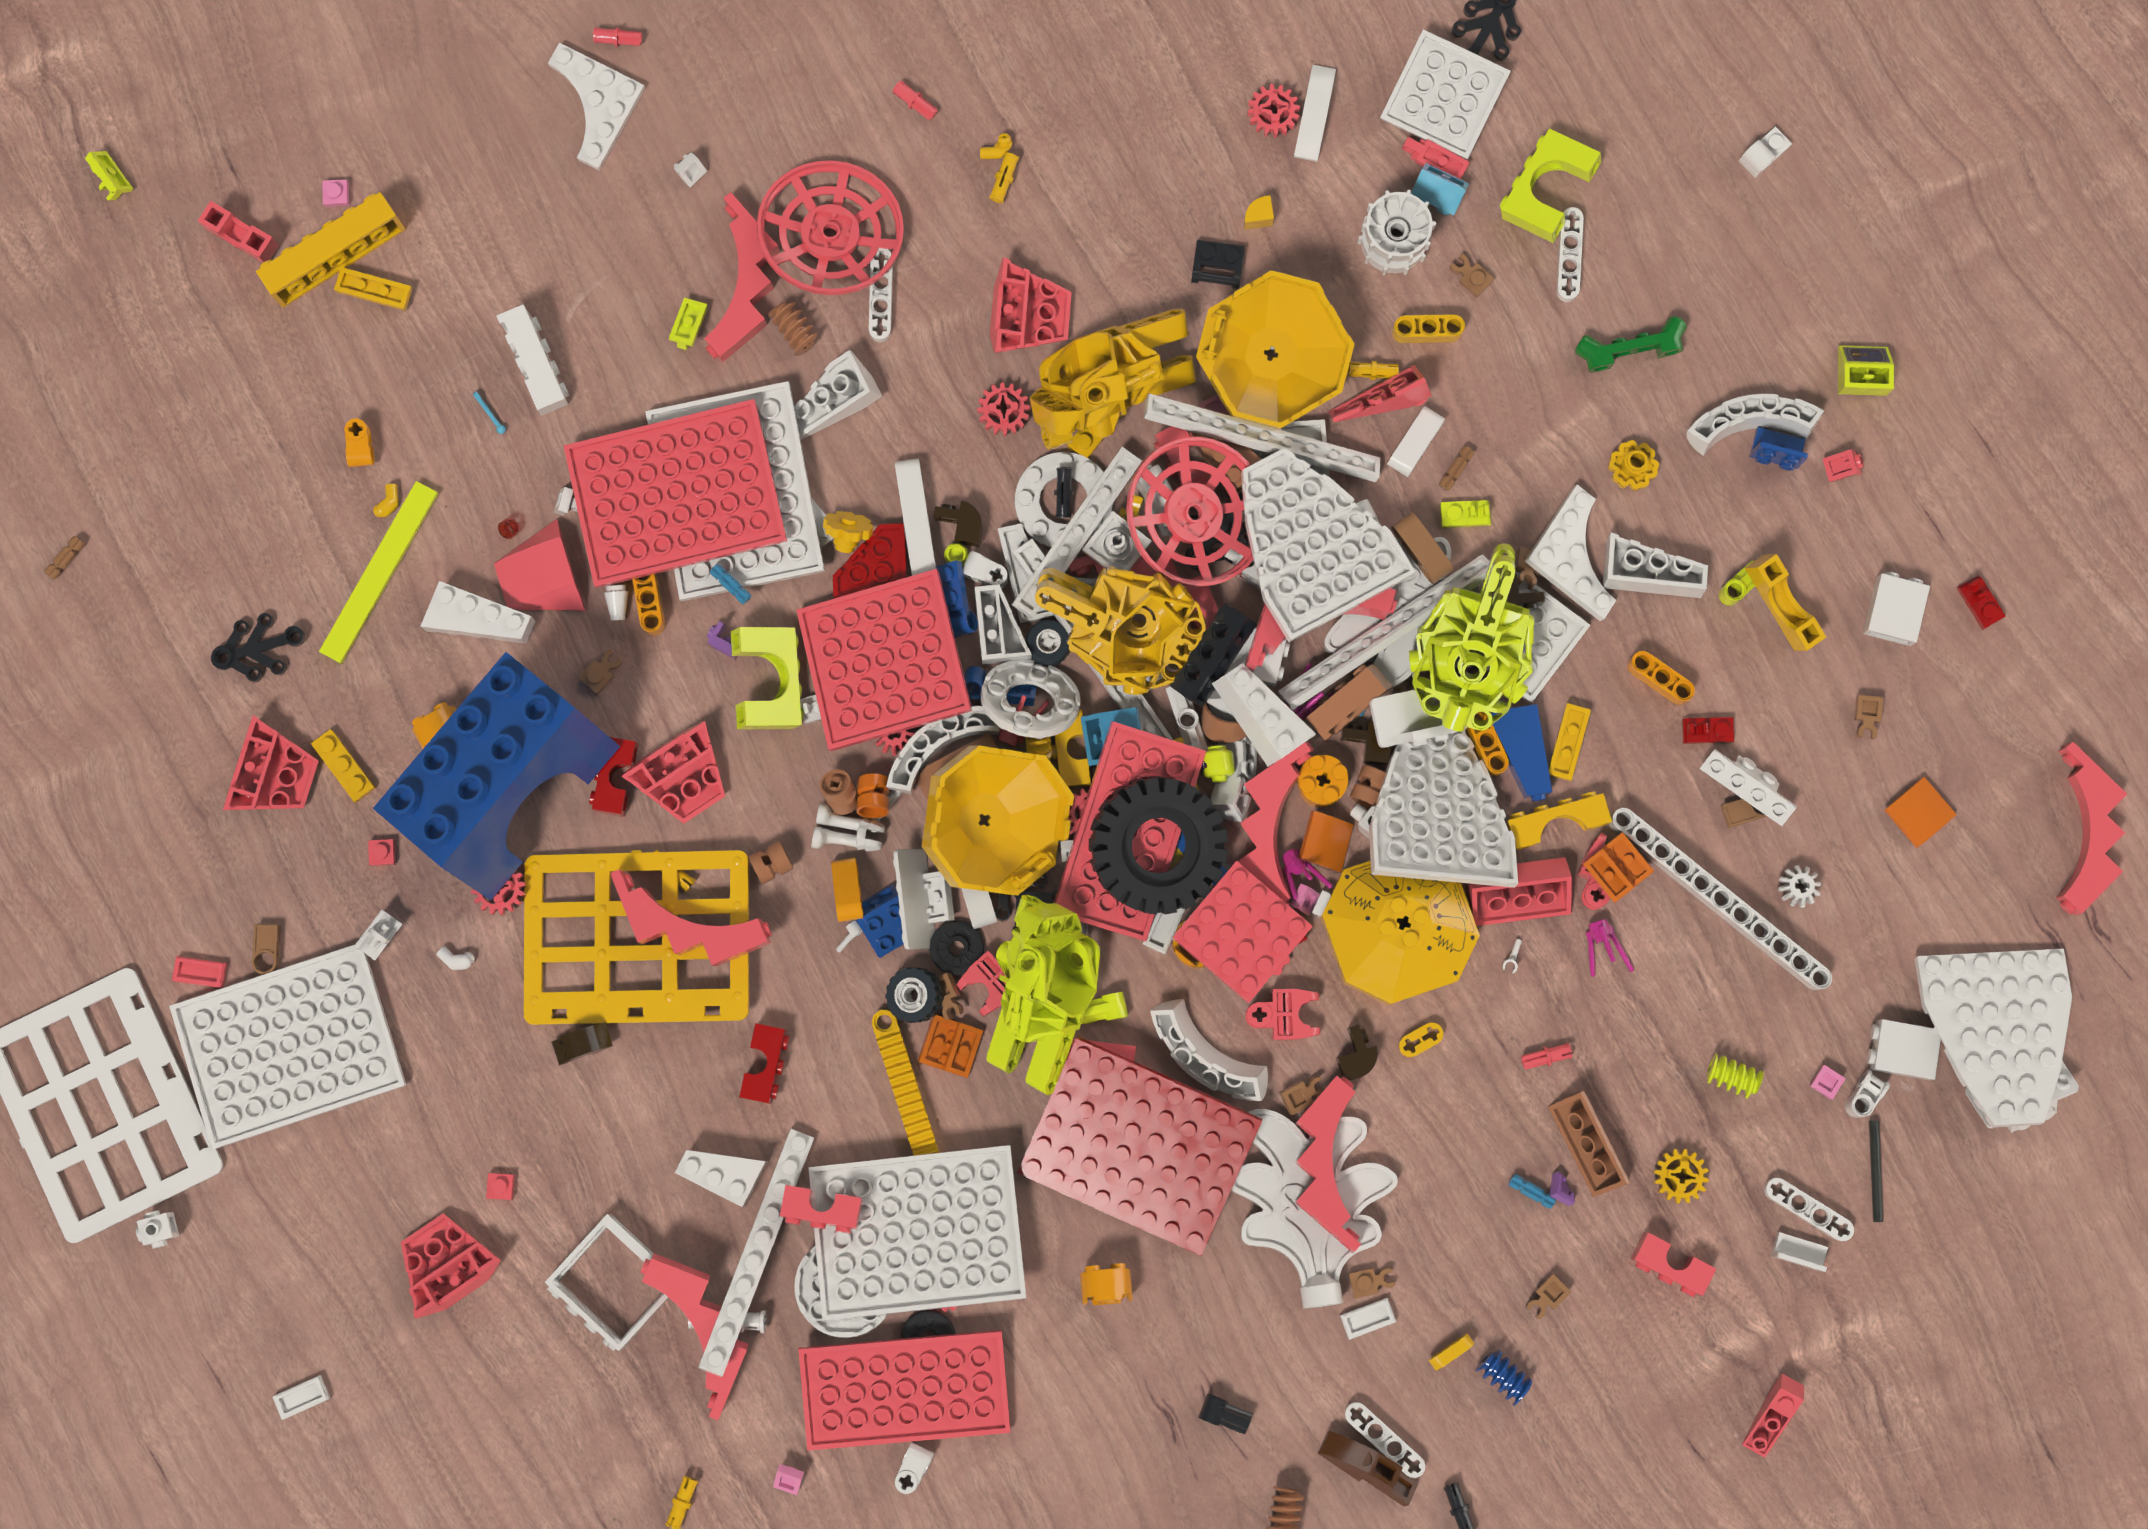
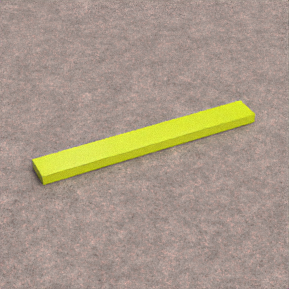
[319,481,439,664]

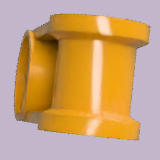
[344,418,375,467]

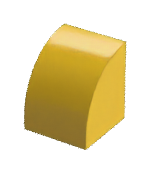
[1244,195,1274,230]

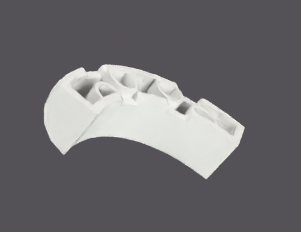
[1687,394,1824,456]
[1207,689,1257,822]
[886,706,1000,795]
[1150,999,1268,1101]

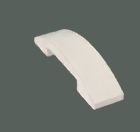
[1294,65,1336,162]

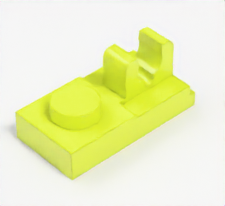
[85,151,133,201]
[669,298,708,350]
[1440,500,1491,528]

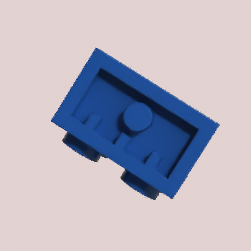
[1749,427,1808,471]
[856,884,904,958]

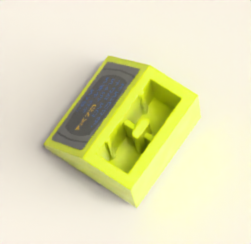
[1838,346,1894,396]

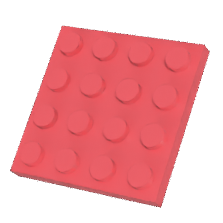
[1171,861,1313,1003]

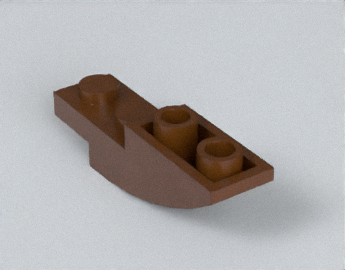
[1318,1431,1418,1507]

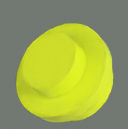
[944,543,969,566]

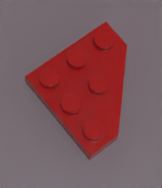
[833,523,907,599]

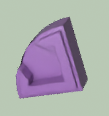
[1550,1172,1575,1206]

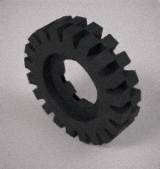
[1089,776,1228,915]

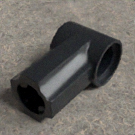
[1198,1393,1253,1434]

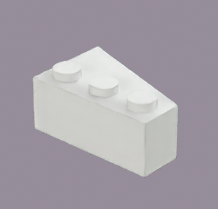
[975,584,1032,665]

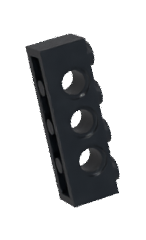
[1170,603,1258,707]

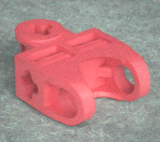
[1576,833,1639,910]
[956,951,1006,1016]
[1245,989,1320,1041]

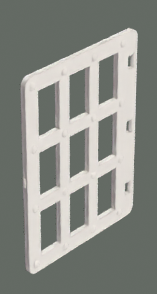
[0,968,223,1243]

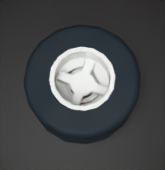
[1026,620,1070,667]

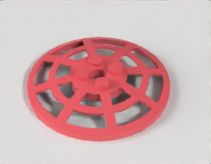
[757,160,904,295]
[1126,437,1253,587]

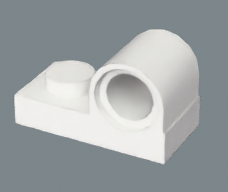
[1739,126,1792,178]

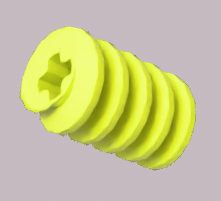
[1707,1053,1764,1099]

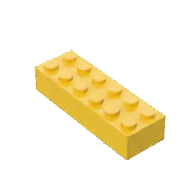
[255,192,406,308]

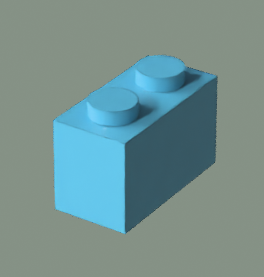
[1410,163,1470,215]

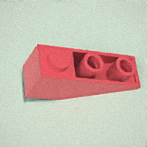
[1742,1373,1804,1458]

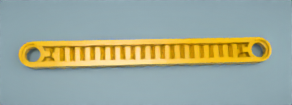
[872,1010,940,1156]

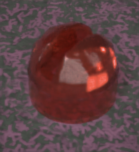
[498,518,520,539]

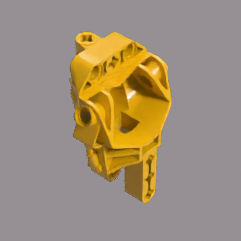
[1030,309,1197,450]
[1035,566,1206,695]

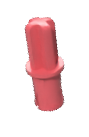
[593,27,642,47]
[892,80,937,120]
[1521,1042,1572,1069]

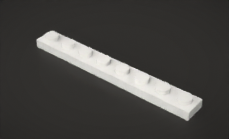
[1012,447,1142,619]

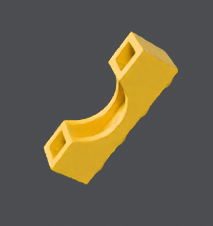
[1745,554,1826,651]
[1505,791,1612,850]

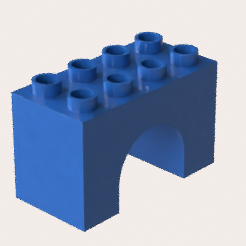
[373,652,620,900]

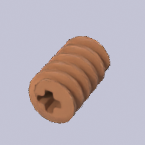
[768,301,819,356]
[1266,1486,1304,1529]

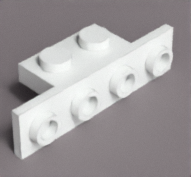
[1700,749,1797,826]

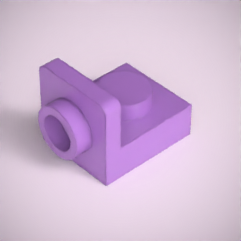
[707,621,738,660]

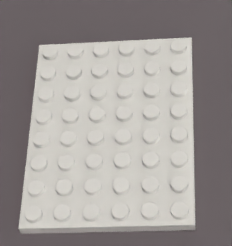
[645,381,825,602]
[169,945,407,1150]
[808,1145,1026,1321]

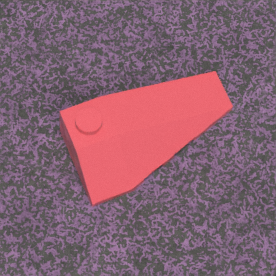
[1328,365,1432,422]

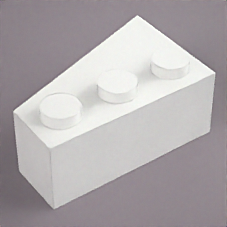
[675,1150,768,1207]

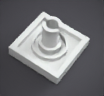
[1082,511,1152,571]

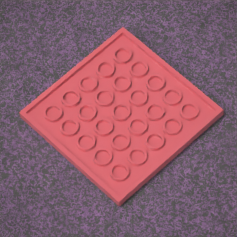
[796,569,972,751]

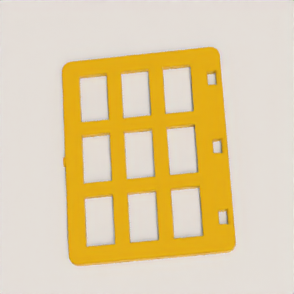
[524,850,749,1025]

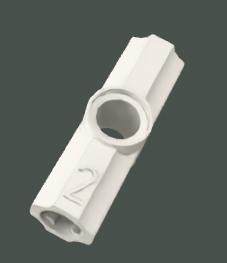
[1165,687,1208,751]

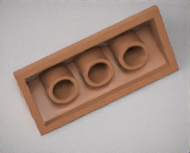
[1548,1089,1630,1197]

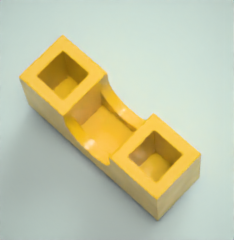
[1051,710,1091,789]

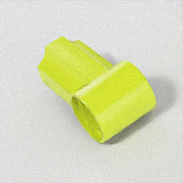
[1718,560,1755,606]
[1081,992,1128,1024]

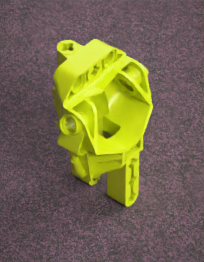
[1409,544,1534,732]
[986,895,1100,1095]

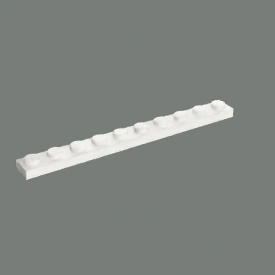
[1144,394,1380,482]
[1011,539,1173,740]
[1278,554,1490,710]
[698,1129,814,1377]

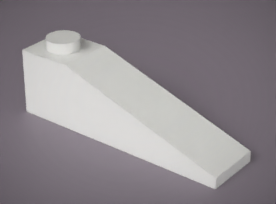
[794,350,883,440]

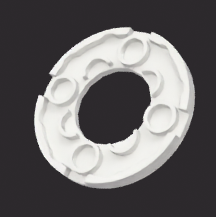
[1015,452,1113,548]
[981,660,1080,739]
[794,1245,888,1338]

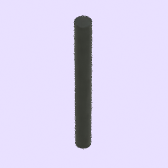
[1869,1121,1883,1222]

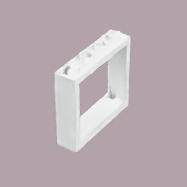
[545,1213,669,1351]

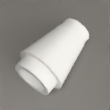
[604,585,629,621]

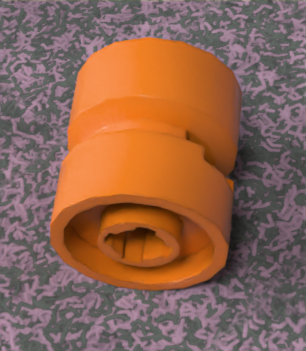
[857,773,889,818]

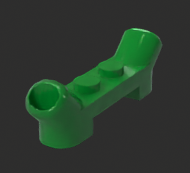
[1575,316,1687,373]

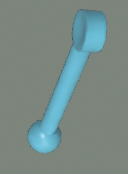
[473,391,506,434]

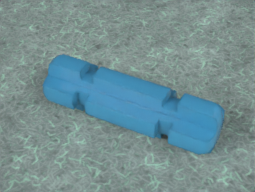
[710,564,751,605]
[1508,1174,1556,1209]

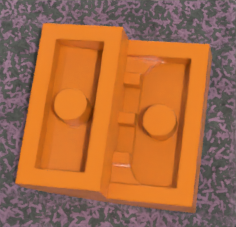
[1884,777,1957,848]
[1299,811,1354,873]
[1583,832,1654,903]
[917,1015,983,1078]

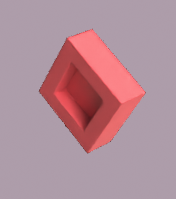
[368,839,396,866]
[486,1173,515,1200]

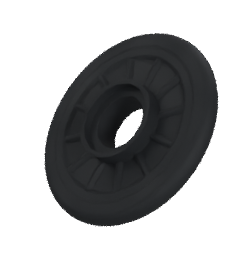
[929,921,984,975]
[901,1310,956,1338]

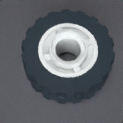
[885,967,944,1023]

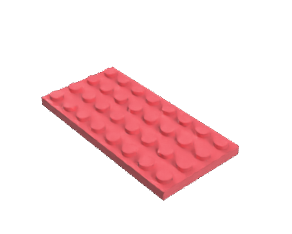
[1054,721,1206,941]
[798,1330,1011,1451]

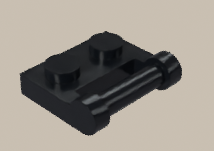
[1191,240,1245,289]

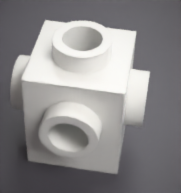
[136,1210,180,1249]

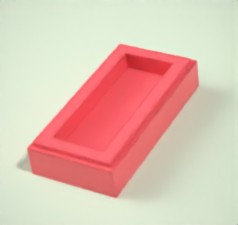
[172,956,227,988]

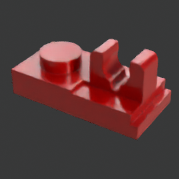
[1957,575,2006,630]
[1682,717,1734,744]

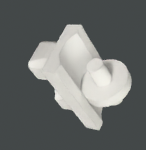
[354,909,402,960]

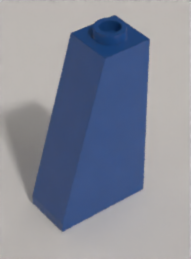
[1493,704,1552,802]

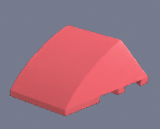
[990,257,1072,353]
[494,519,586,611]
[223,715,319,810]
[621,721,725,824]
[401,1213,501,1319]

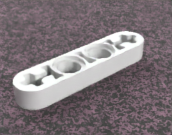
[1556,207,1584,302]
[869,248,893,342]
[1764,1178,1854,1241]
[1344,1402,1425,1478]

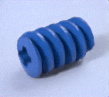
[1475,1350,1533,1406]

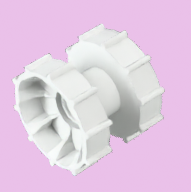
[1357,190,1436,276]

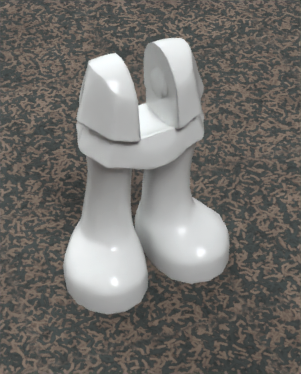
[811,802,885,852]

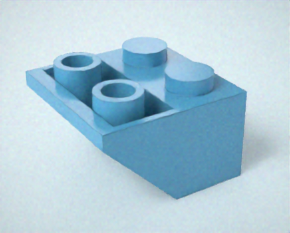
[1081,707,1141,766]

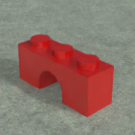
[589,737,639,817]
[739,1023,790,1104]

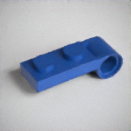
[936,560,978,638]
[964,666,1037,706]

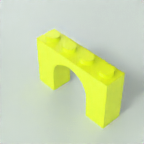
[1500,128,1602,243]
[731,627,804,730]

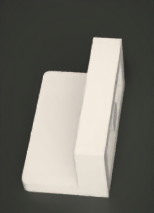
[1771,1232,1828,1272]

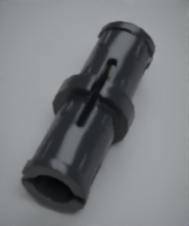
[1054,467,1074,518]
[1443,1482,1475,1529]

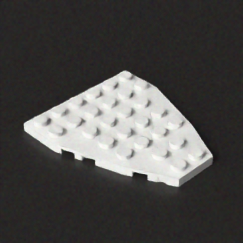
[1241,448,1416,643]
[1369,730,1518,888]
[1914,949,2072,1128]

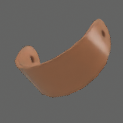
[1201,702,1247,744]

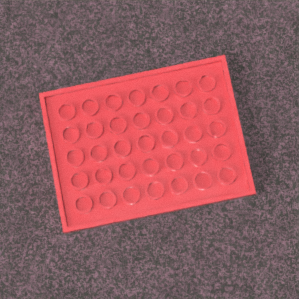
[563,399,788,588]

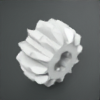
[1778,865,1821,908]

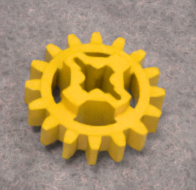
[1653,1149,1709,1204]

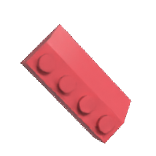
[1467,857,1572,926]

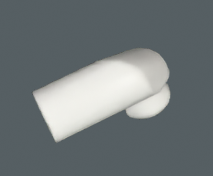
[436,946,475,970]

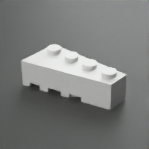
[496,304,569,416]
[1603,532,1708,598]
[420,581,536,644]
[1212,663,1316,767]

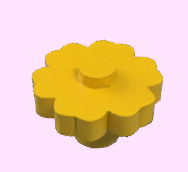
[1608,440,1659,491]
[823,511,874,553]

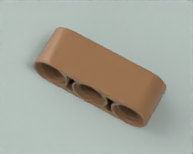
[1391,512,1454,584]

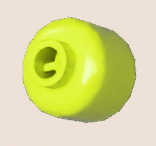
[1202,745,1235,783]

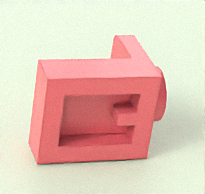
[1823,449,1864,483]

